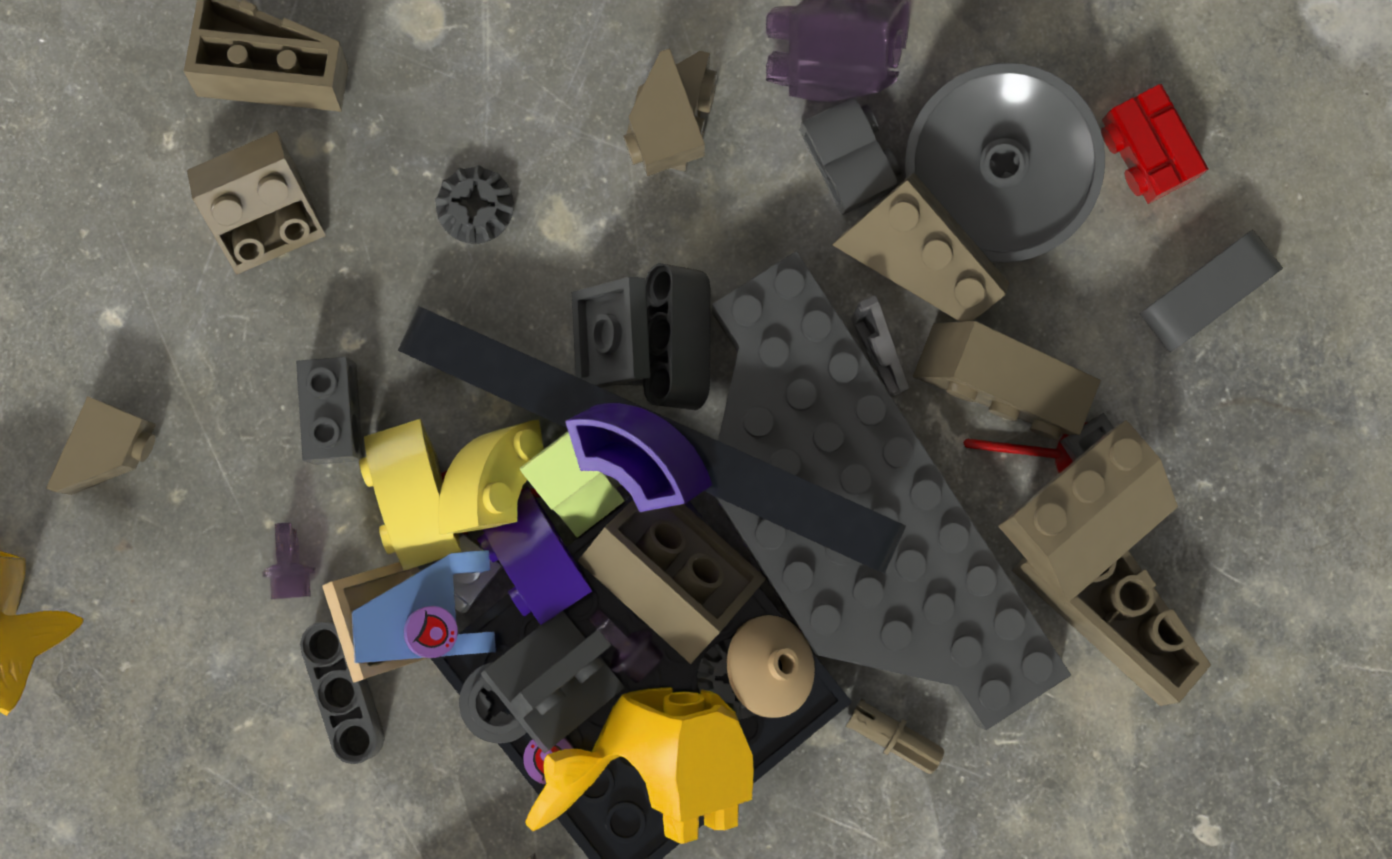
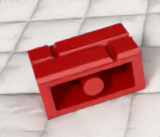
[1101,84,1209,204]

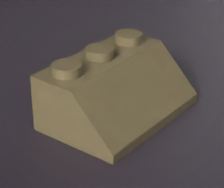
[998,420,1178,604]
[578,500,767,664]

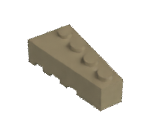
[1011,550,1211,706]

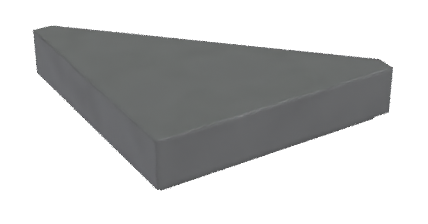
[851,295,909,396]

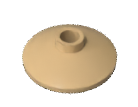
[727,615,815,718]

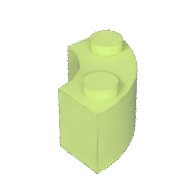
[520,431,625,537]

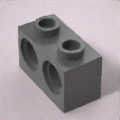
[296,357,363,465]

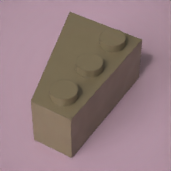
[184,0,349,112]
[832,172,1009,322]
[913,321,1101,440]

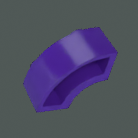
[565,403,712,512]
[477,487,592,625]

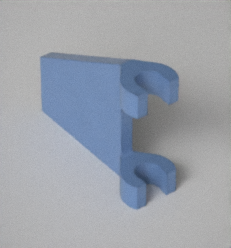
[351,550,496,663]

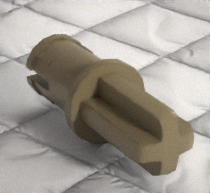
[845,698,945,774]

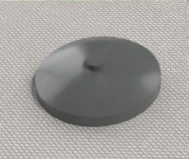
[905,63,1105,262]

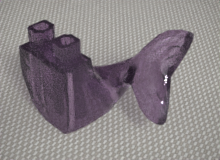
[766,0,911,102]

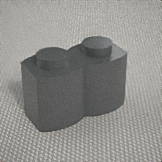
[799,96,901,215]

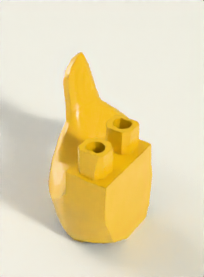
[0,550,84,716]
[525,688,754,844]

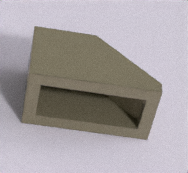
[623,48,705,176]
[46,396,156,495]

